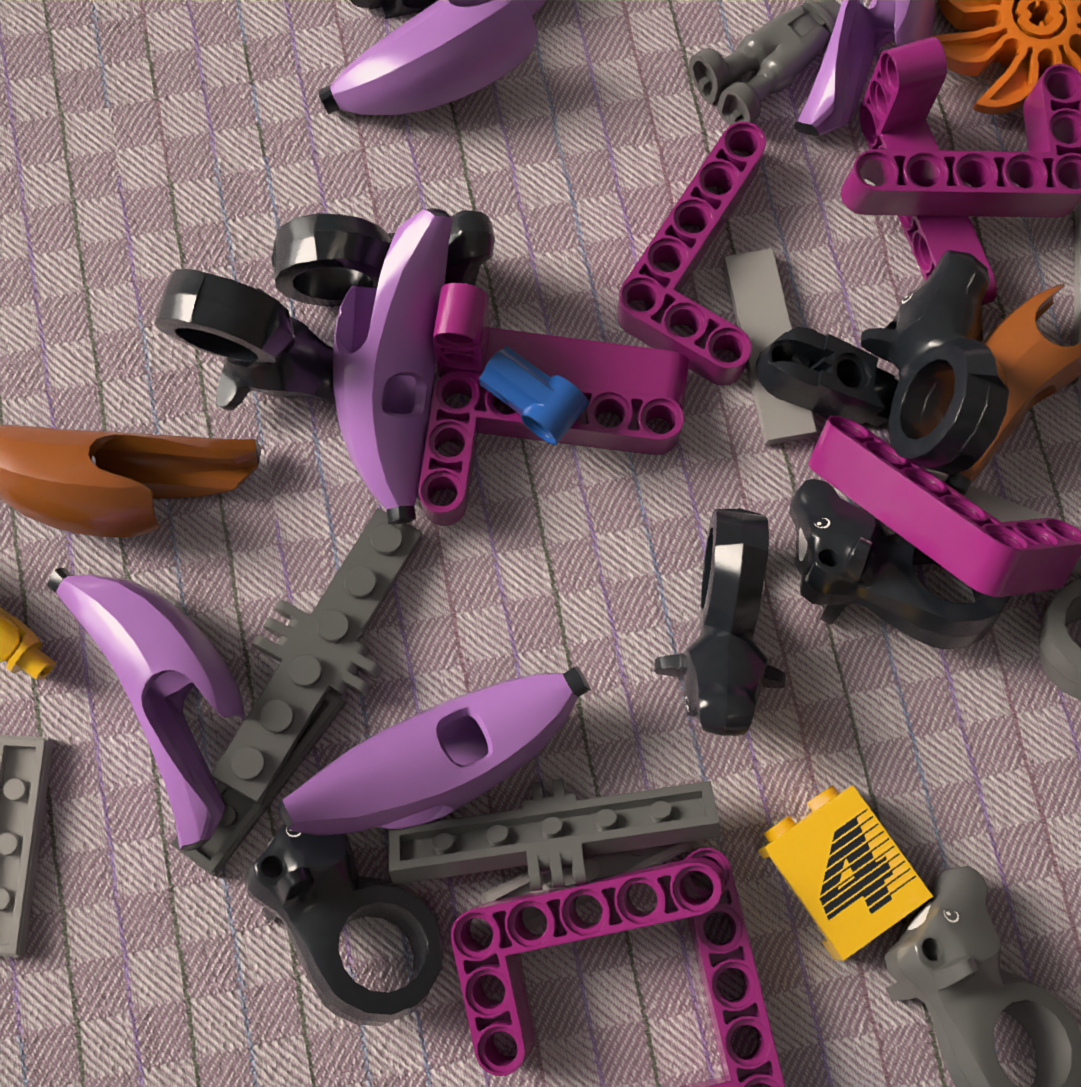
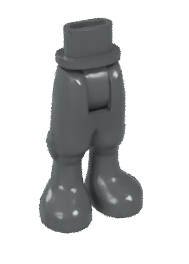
[689,0,841,125]

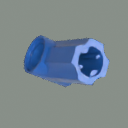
[479,346,589,445]

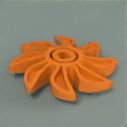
[931,0,1081,115]

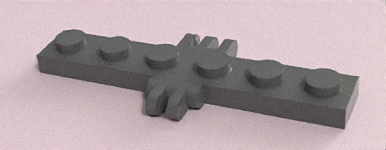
[211,508,422,805]
[389,778,721,892]

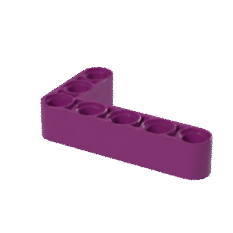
[859,37,997,305]
[840,64,1081,218]
[617,121,766,385]
[433,283,689,410]
[419,371,684,526]
[808,416,1081,597]
[679,848,785,1087]
[451,858,725,1076]

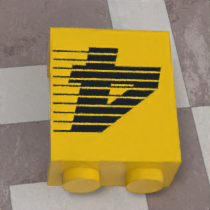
[757,785,933,961]

